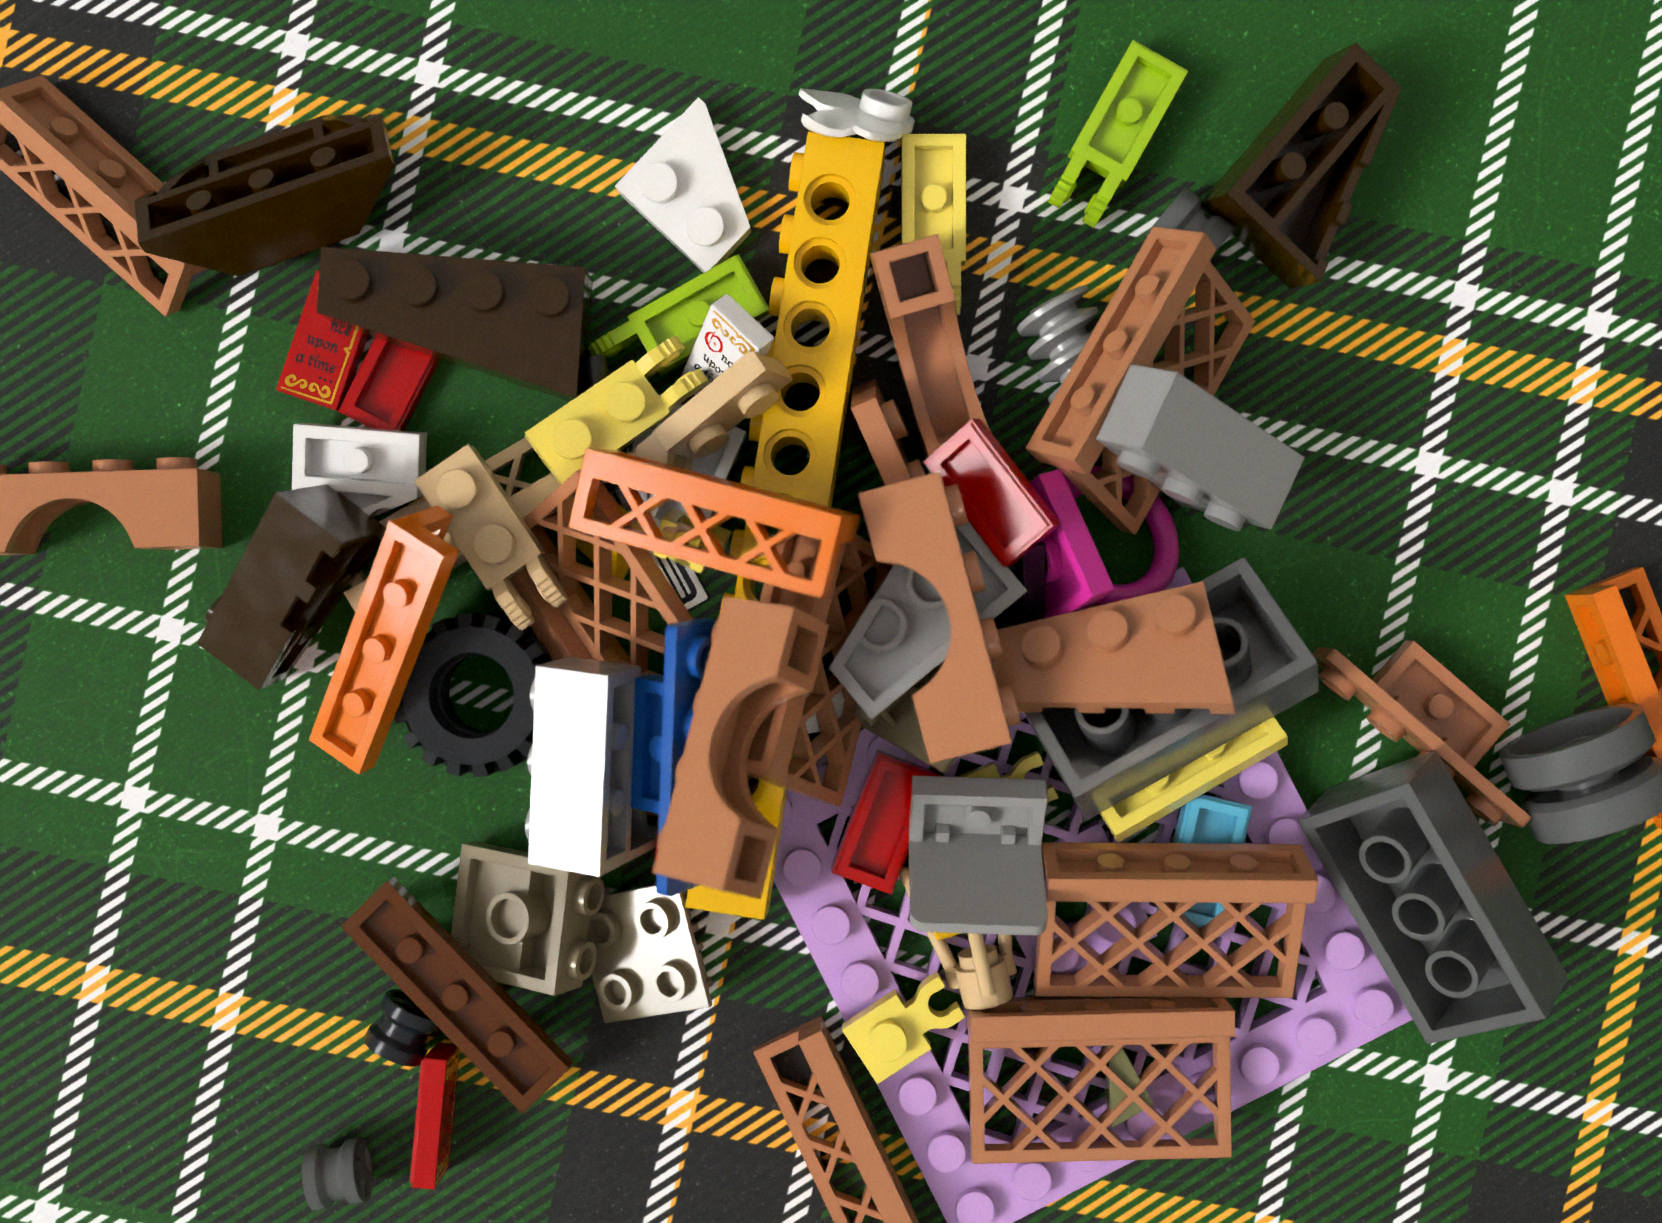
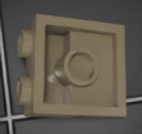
[451,841,605,996]

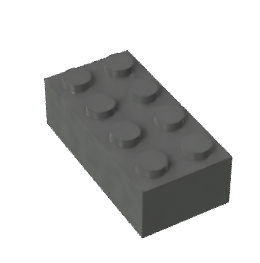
[1023,557,1319,821]
[1298,750,1569,1044]

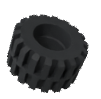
[394,613,553,777]

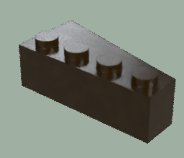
[317,246,593,402]

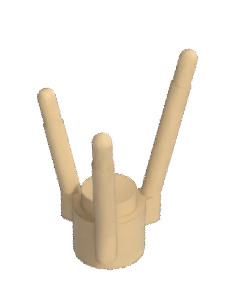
[899,866,1017,1010]

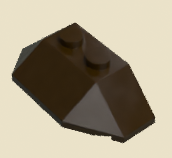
[135,114,394,276]

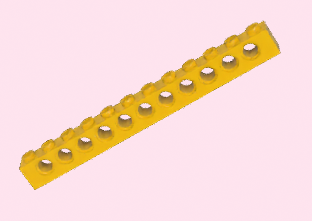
[685,131,885,920]

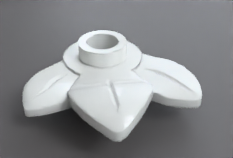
[799,88,915,142]

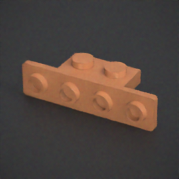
[1312,640,1531,828]

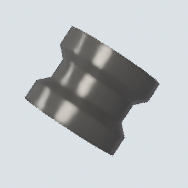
[302,1137,373,1211]

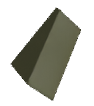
[1103,1046,1154,1128]

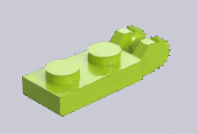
[1048,40,1188,228]
[588,254,769,380]

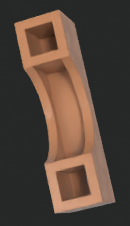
[869,234,991,474]
[0,457,223,556]
[858,471,1021,764]
[653,596,829,899]

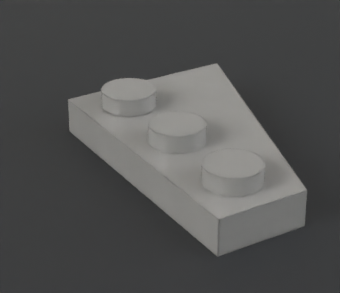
[829,520,1027,720]

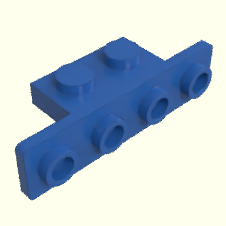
[631,618,717,897]

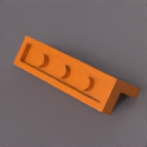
[568,448,861,599]
[309,505,459,775]
[1565,567,1662,829]

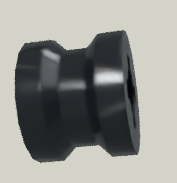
[363,989,439,1067]

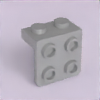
[908,776,1048,935]

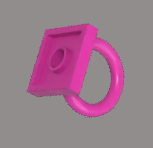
[1030,466,1179,618]

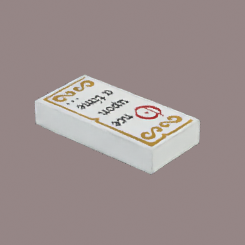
[681,294,774,395]

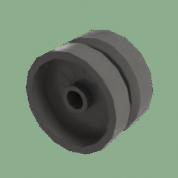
[1499,703,1662,844]

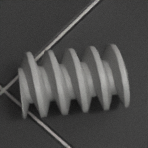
[1017,285,1100,404]

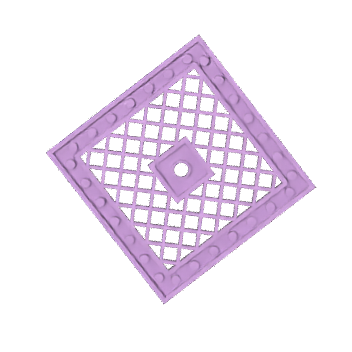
[748,567,1413,1223]

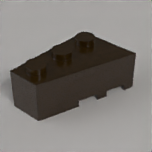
[1201,42,1402,288]
[197,484,386,690]

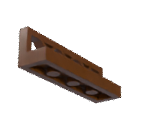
[340,877,574,1114]

